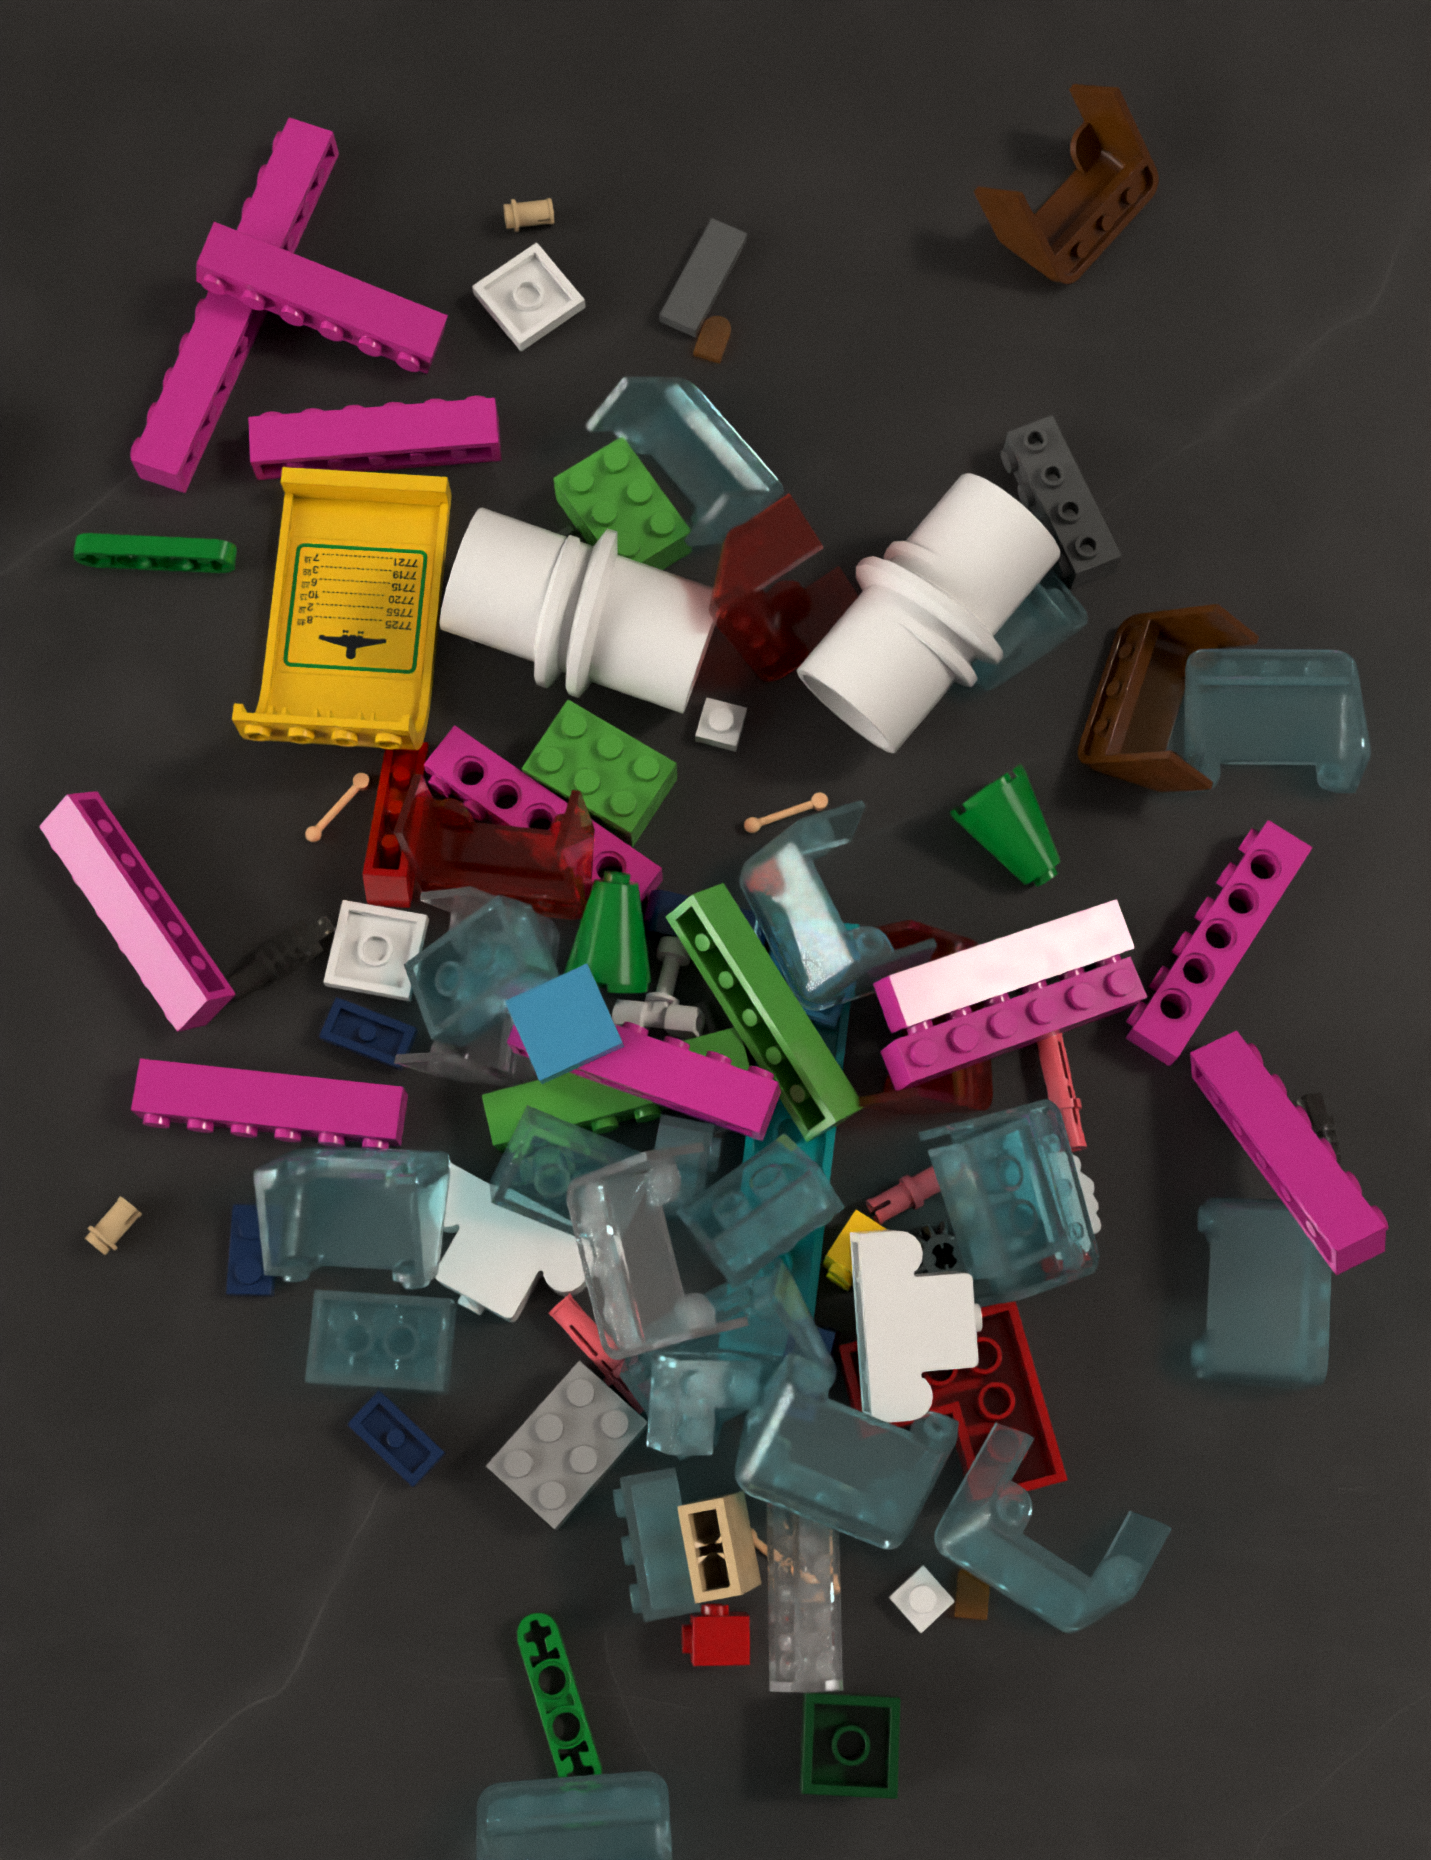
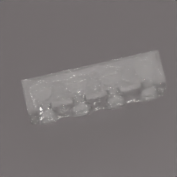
[767,1496,843,1693]

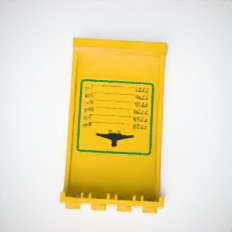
[232,467,452,750]

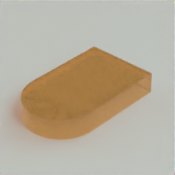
[693,316,731,364]
[954,1564,990,1620]

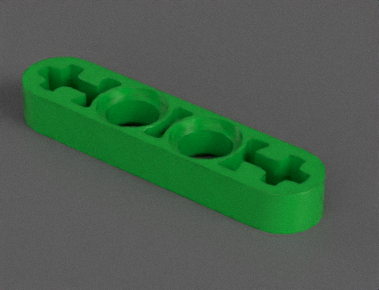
[73,533,237,573]
[517,1612,602,1797]

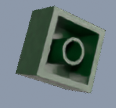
[799,1690,901,1799]

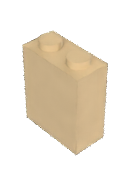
[677,1491,762,1604]

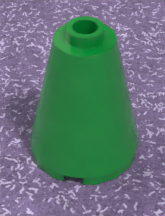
[950,764,1061,887]
[564,871,651,993]

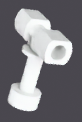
[612,936,705,1039]

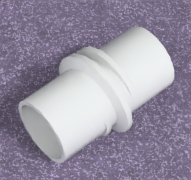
[797,473,1060,753]
[439,507,725,714]

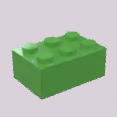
[553,436,692,570]
[522,700,677,848]

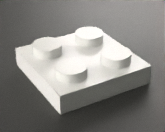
[472,243,585,351]
[323,900,429,1002]

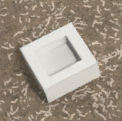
[695,697,747,752]
[889,1565,955,1633]

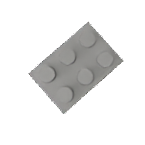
[486,1360,649,1530]

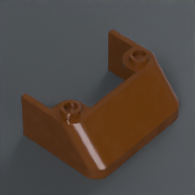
[973,84,1159,284]
[1077,604,1259,792]

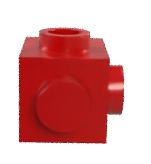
[682,1603,750,1666]

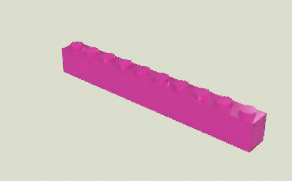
[130,118,339,493]

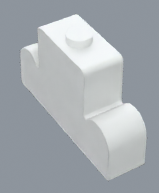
[425,1161,605,1322]
[850,1229,982,1424]

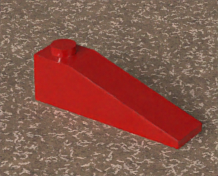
[362,742,429,908]

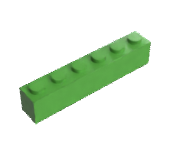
[665,883,865,1142]
[482,1027,750,1157]

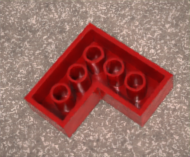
[836,1299,1068,1506]

